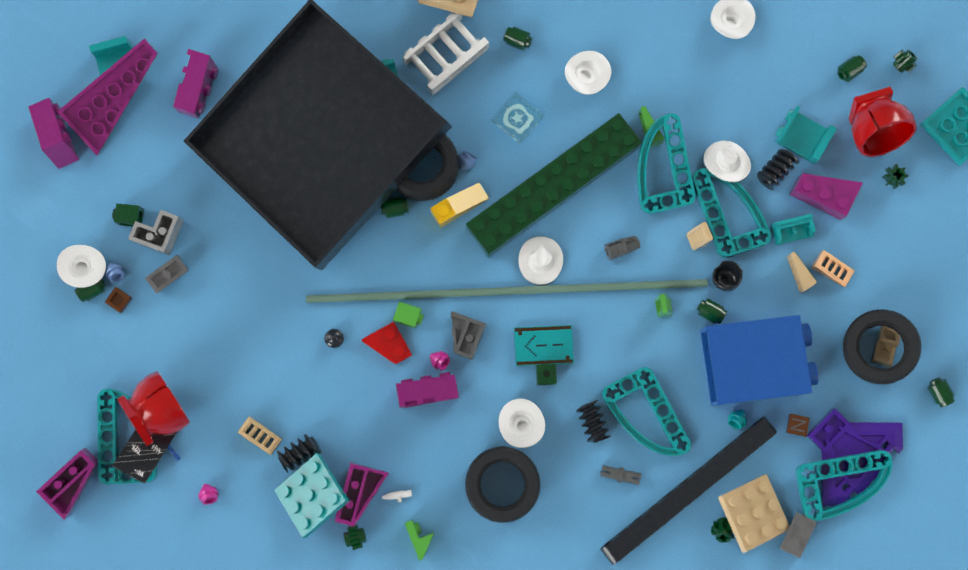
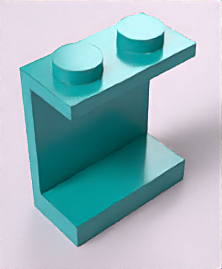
[89,36,132,75]
[775,106,837,164]

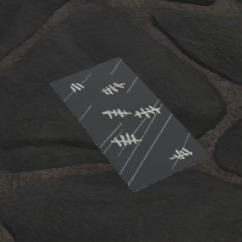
[112,429,178,484]

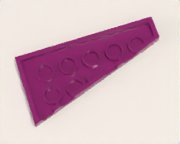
[57,38,158,155]

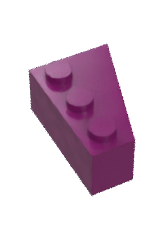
[36,447,98,520]

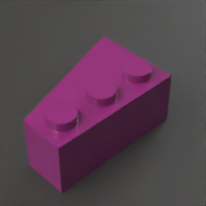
[173,49,218,119]
[28,98,79,169]
[789,173,863,220]
[396,372,459,408]
[335,462,389,527]

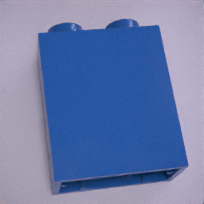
[700,315,819,406]

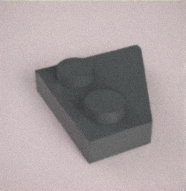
[451,311,487,360]

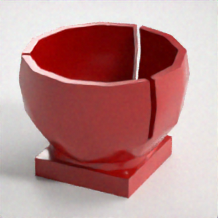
[848,87,917,157]
[117,371,190,446]

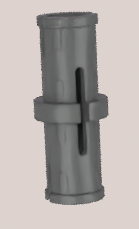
[600,464,641,485]

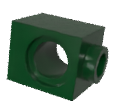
[112,203,144,227]
[535,364,557,385]

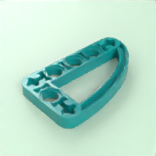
[637,113,695,214]
[692,168,771,258]
[602,367,691,456]
[97,389,157,485]
[796,450,892,521]

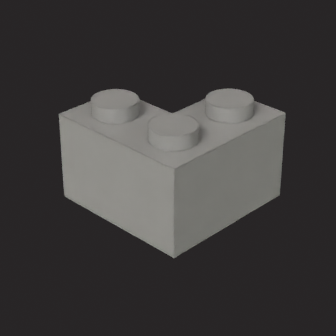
[128,210,184,256]

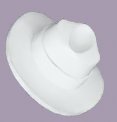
[710,0,755,39]
[565,51,611,95]
[703,141,751,182]
[518,236,563,285]
[57,245,106,288]
[499,399,545,448]

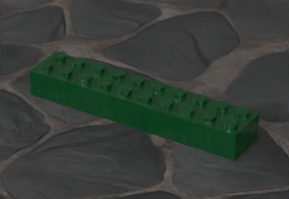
[466,113,642,258]

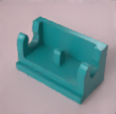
[771,213,816,246]

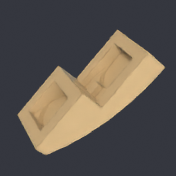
[871,326,900,368]

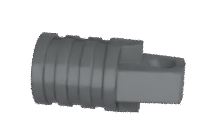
[604,236,640,260]

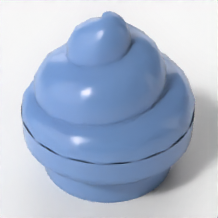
[458,151,477,171]
[105,263,124,283]

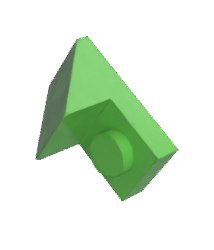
[405,519,434,561]

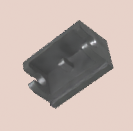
[145,255,189,294]
[780,512,817,558]

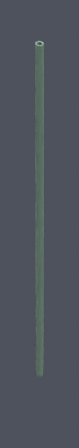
[306,279,708,303]

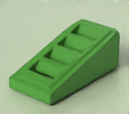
[638,106,665,147]
[655,294,673,318]

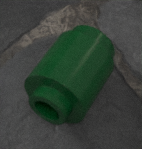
[503,27,533,51]
[837,55,867,82]
[381,197,409,218]
[75,279,106,302]
[697,298,727,324]
[927,377,955,408]

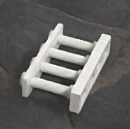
[403,12,489,95]

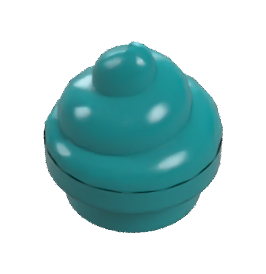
[728,409,747,430]

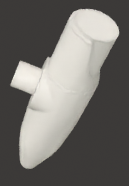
[382,490,412,502]

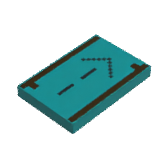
[514,325,574,366]

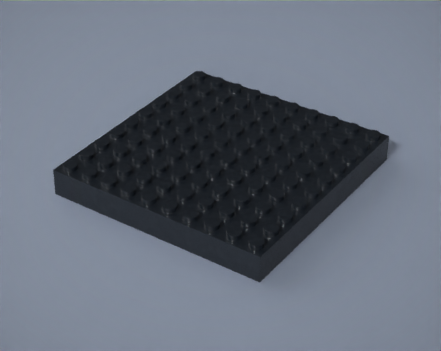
[183,0,452,270]

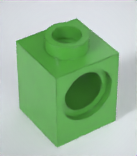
[393,302,424,329]

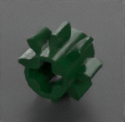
[893,50,918,73]
[882,164,909,189]
[711,518,734,543]
[344,525,367,550]

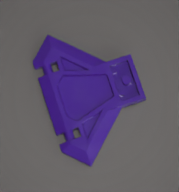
[807,408,903,506]

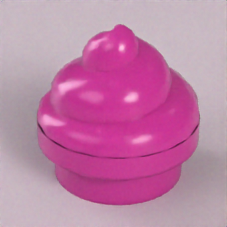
[430,351,450,370]
[198,484,218,505]

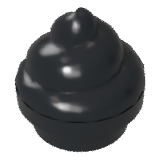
[324,329,344,348]

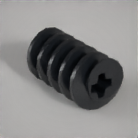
[757,149,799,190]
[576,400,612,443]
[277,434,322,473]

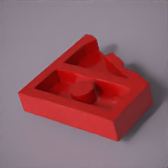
[361,322,413,365]

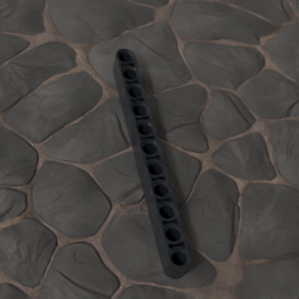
[600,416,777,565]

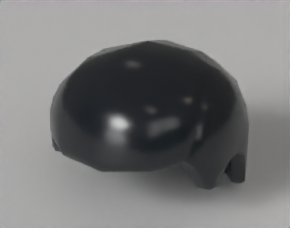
[712,261,743,292]

